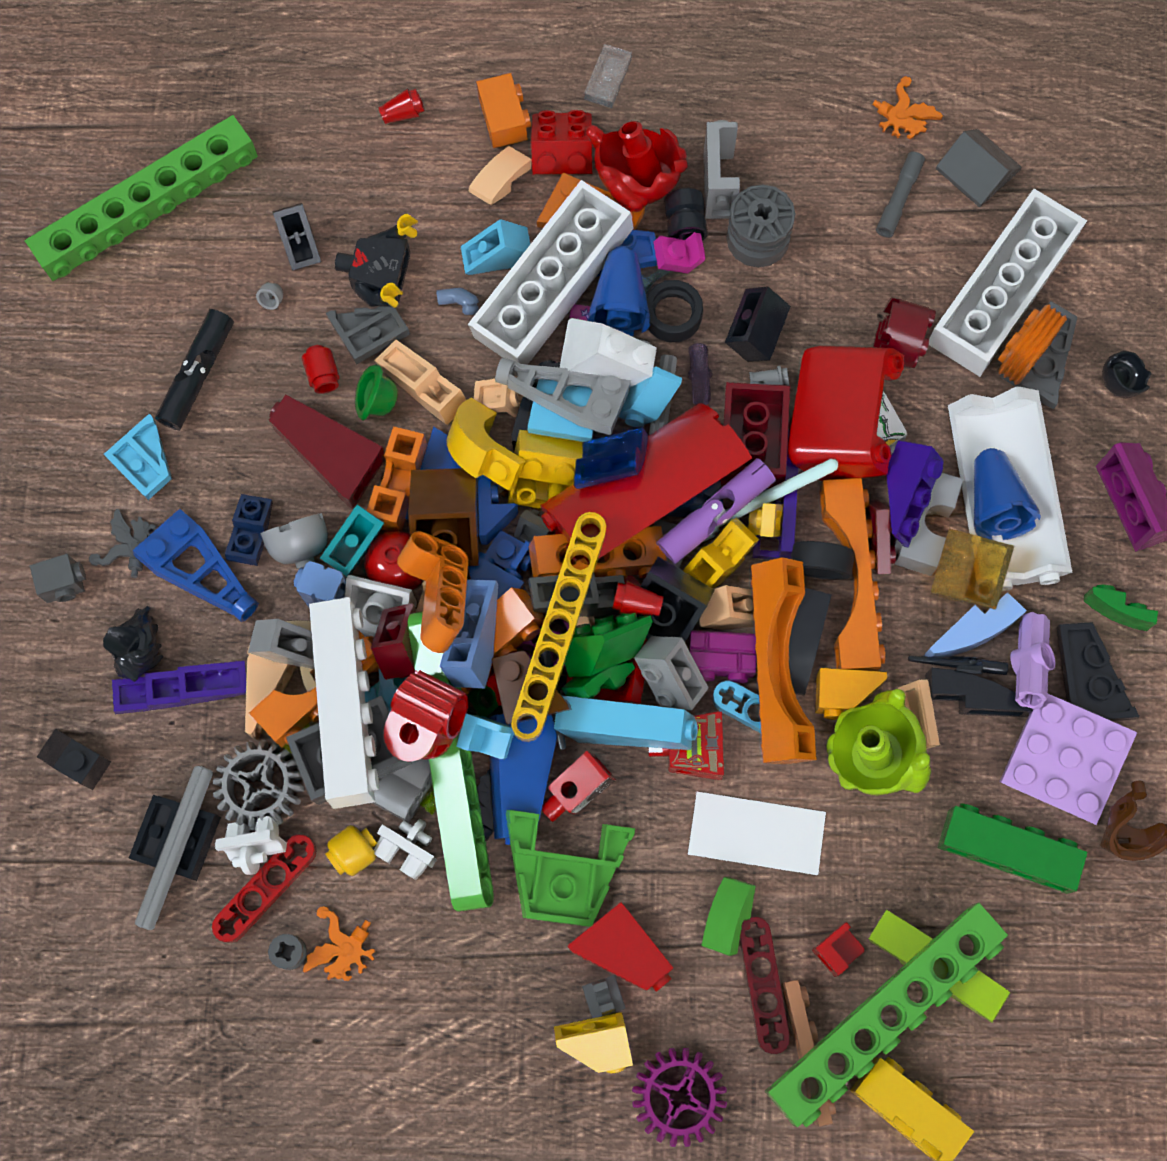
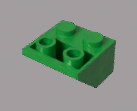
[565,612,652,677]

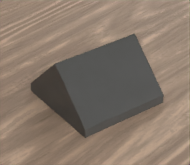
[936,129,1022,208]

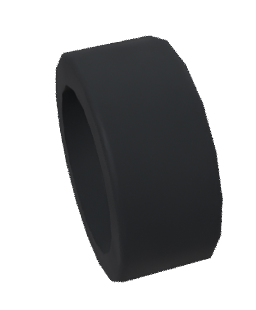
[645,280,703,343]
[791,541,855,580]

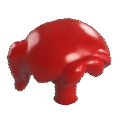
[586,121,688,213]

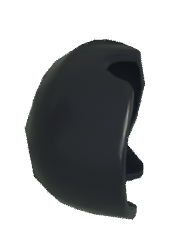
[1102,350,1152,399]

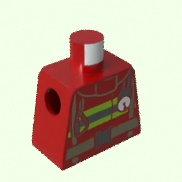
[648,711,724,780]

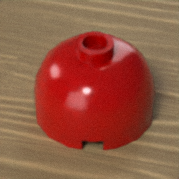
[364,530,424,590]

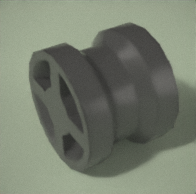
[268,934,307,970]

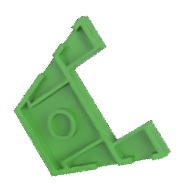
[506,810,635,927]

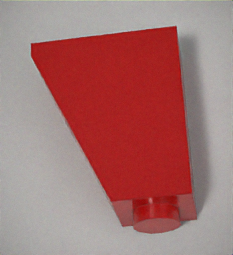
[567,902,673,992]

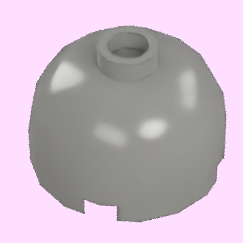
[260,513,328,569]

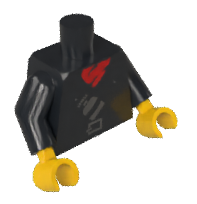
[335,214,418,308]

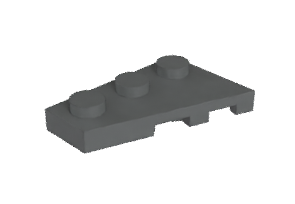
[1000,301,1078,410]

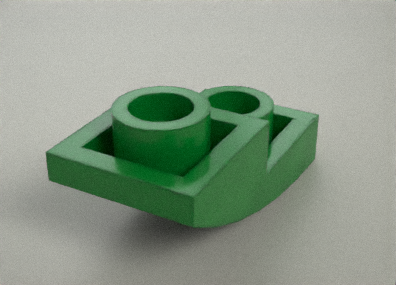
[1084,585,1158,631]
[561,663,635,699]

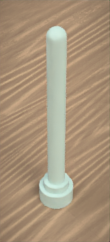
[703,459,838,542]

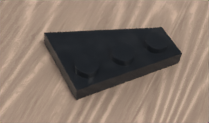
[1056,622,1140,721]

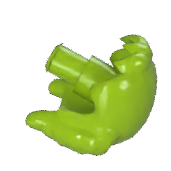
[826,689,931,795]

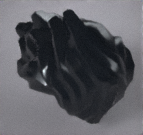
[103,606,164,682]

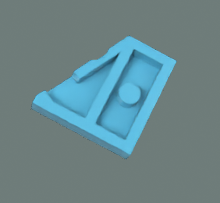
[104,414,172,500]

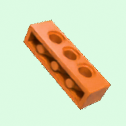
[529,526,667,579]

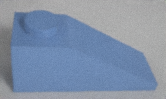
[439,580,498,689]

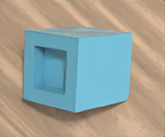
[456,714,514,759]

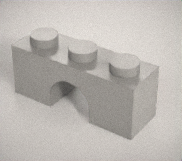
[894,473,963,576]

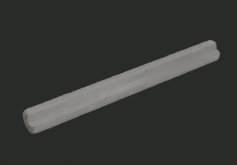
[135,766,213,930]

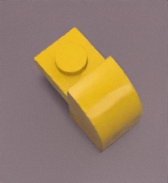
[683,517,759,589]

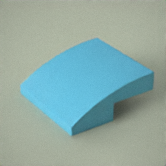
[528,379,594,443]

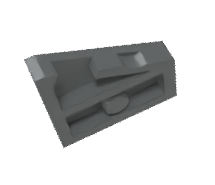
[326,305,410,364]

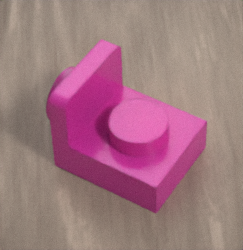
[653,232,705,274]

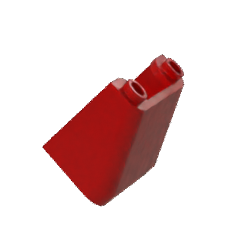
[788,345,904,482]

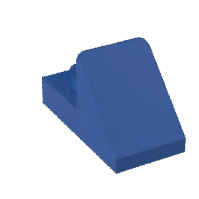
[478,475,519,545]

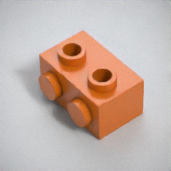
[476,73,531,149]

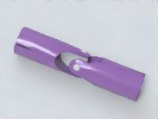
[656,458,776,565]

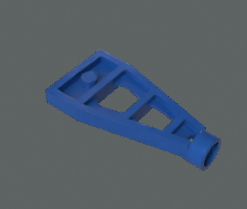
[133,509,259,622]

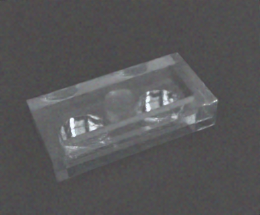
[584,44,632,108]

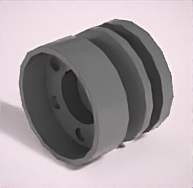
[726,184,796,268]

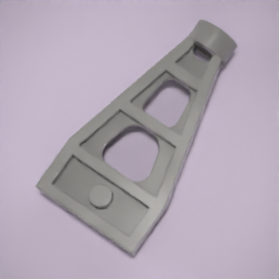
[495,358,631,435]

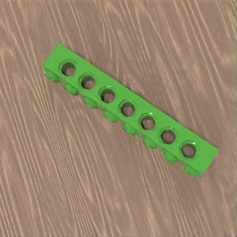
[24,115,258,282]
[765,902,1008,1127]

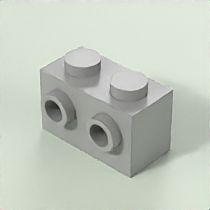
[634,636,708,710]

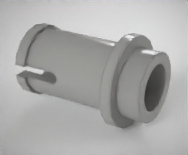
[749,366,789,386]

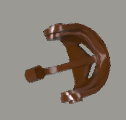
[1100,780,1167,861]

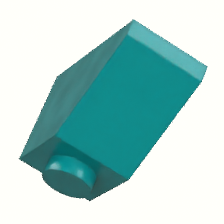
[320,504,384,577]

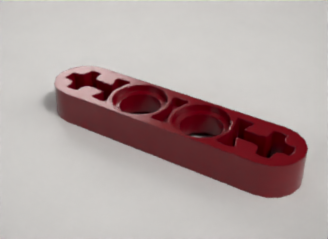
[740,917,789,1054]

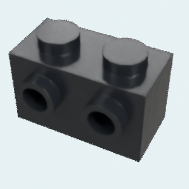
[725,286,791,362]

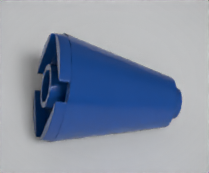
[588,246,650,336]
[974,448,1041,541]

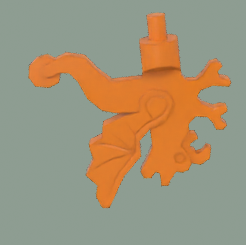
[872,76,943,139]
[303,906,376,981]

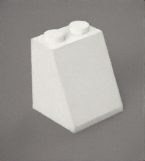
[559,318,657,388]

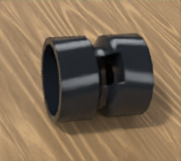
[664,188,708,241]

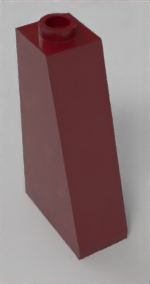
[269,394,385,509]

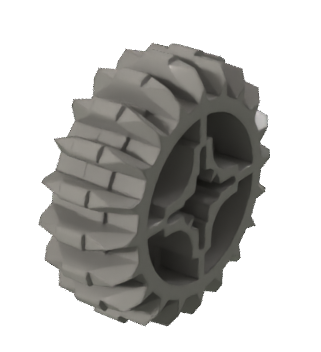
[213,740,304,831]

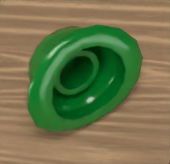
[355,364,398,421]

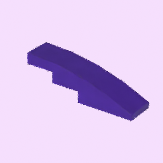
[112,661,246,715]

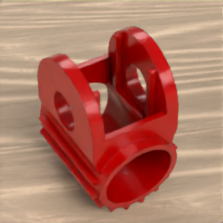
[384,670,468,762]

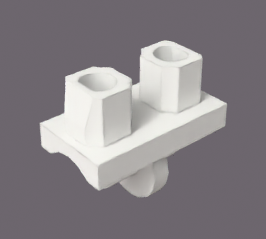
[215,816,287,875]
[374,819,437,880]

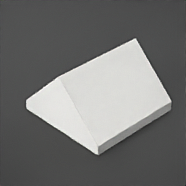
[344,575,417,637]

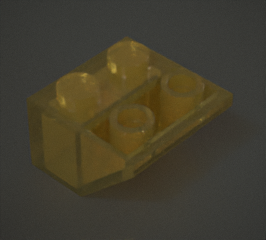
[930,528,1014,610]

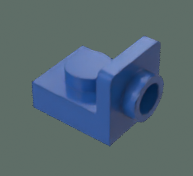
[485,530,531,574]

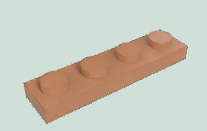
[781,980,836,1127]

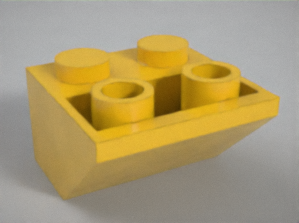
[508,430,583,508]

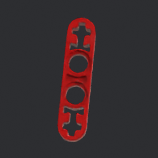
[212,834,317,943]

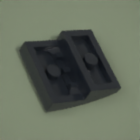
[128,795,221,881]

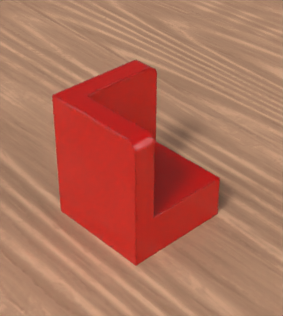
[812,922,865,977]

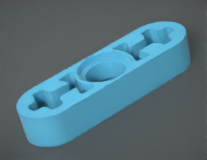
[712,681,761,733]

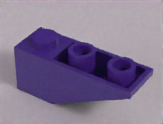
[887,440,944,548]

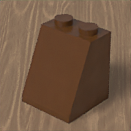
[408,468,479,566]

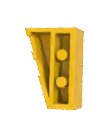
[850,1057,975,1161]

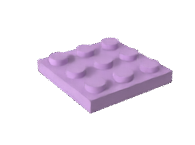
[1000,693,1137,825]

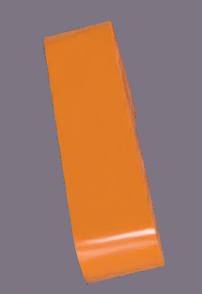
[397,531,468,653]

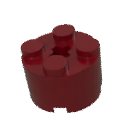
[873,297,936,368]

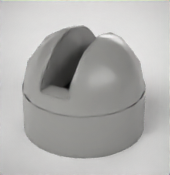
[256,282,283,310]

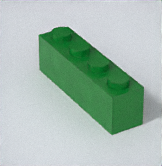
[937,803,1088,894]

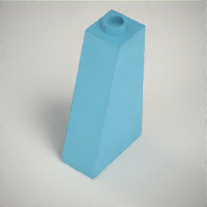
[554,696,698,750]

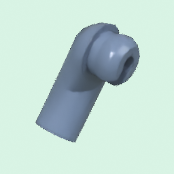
[437,288,479,315]

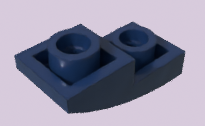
[225,494,273,566]

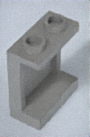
[703,120,740,219]

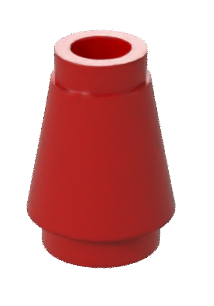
[378,88,425,124]
[612,581,664,616]

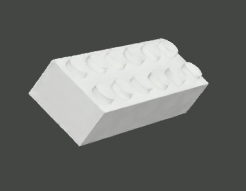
[468,180,634,365]
[929,189,1087,377]

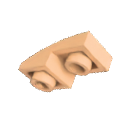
[469,146,532,205]

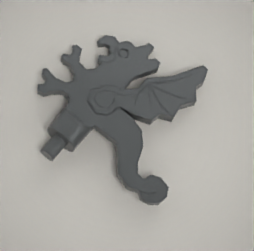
[89,509,157,578]

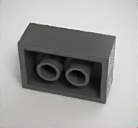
[286,696,412,805]

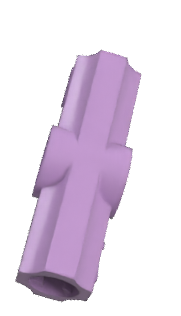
[1010,612,1056,709]

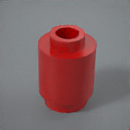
[301,345,340,394]

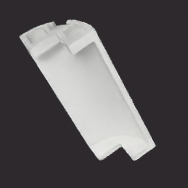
[948,386,1073,592]

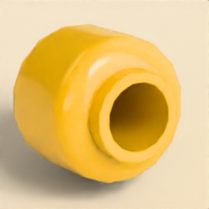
[325,825,377,876]

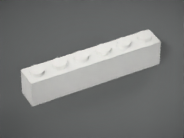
[309,597,379,809]

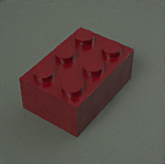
[721,382,790,488]

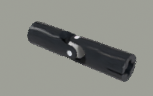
[155,309,234,431]

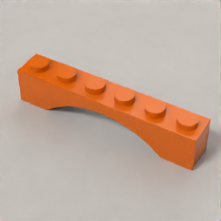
[819,478,885,672]
[751,557,817,764]

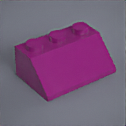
[1096,442,1167,552]

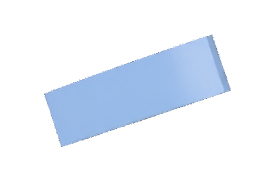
[924,592,1027,658]

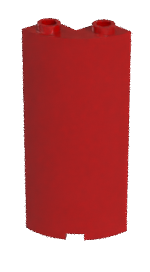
[540,403,752,565]

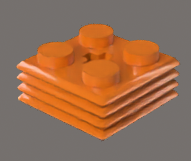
[998,304,1067,385]

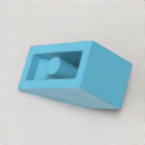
[461,219,530,275]
[619,366,682,427]

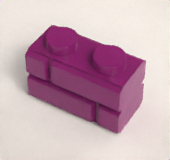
[689,631,756,683]

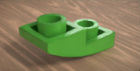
[702,877,755,956]

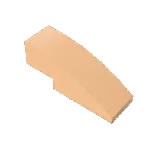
[374,340,466,425]

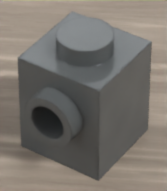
[29,554,86,603]

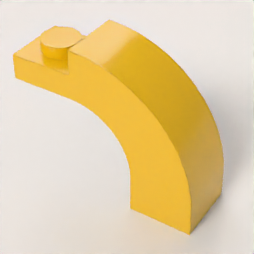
[446,397,526,491]

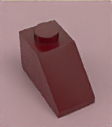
[371,603,417,680]

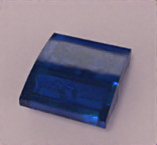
[574,427,648,489]

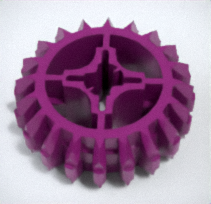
[632,1048,727,1147]

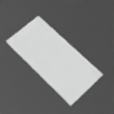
[688,792,826,875]

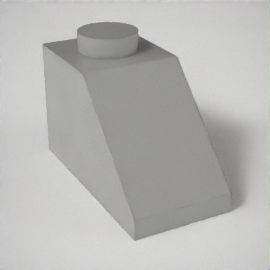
[248,619,315,669]

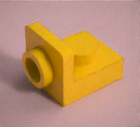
[748,503,783,537]

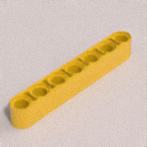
[511,512,606,742]

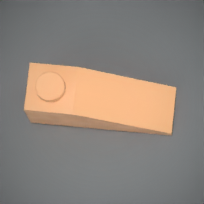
[245,647,296,740]

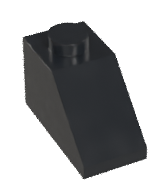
[37,729,111,790]

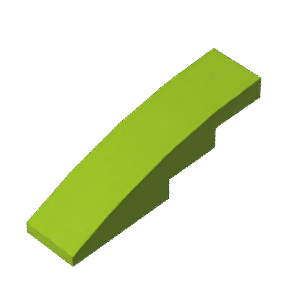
[868,910,1010,1023]

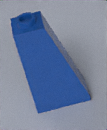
[488,714,557,845]

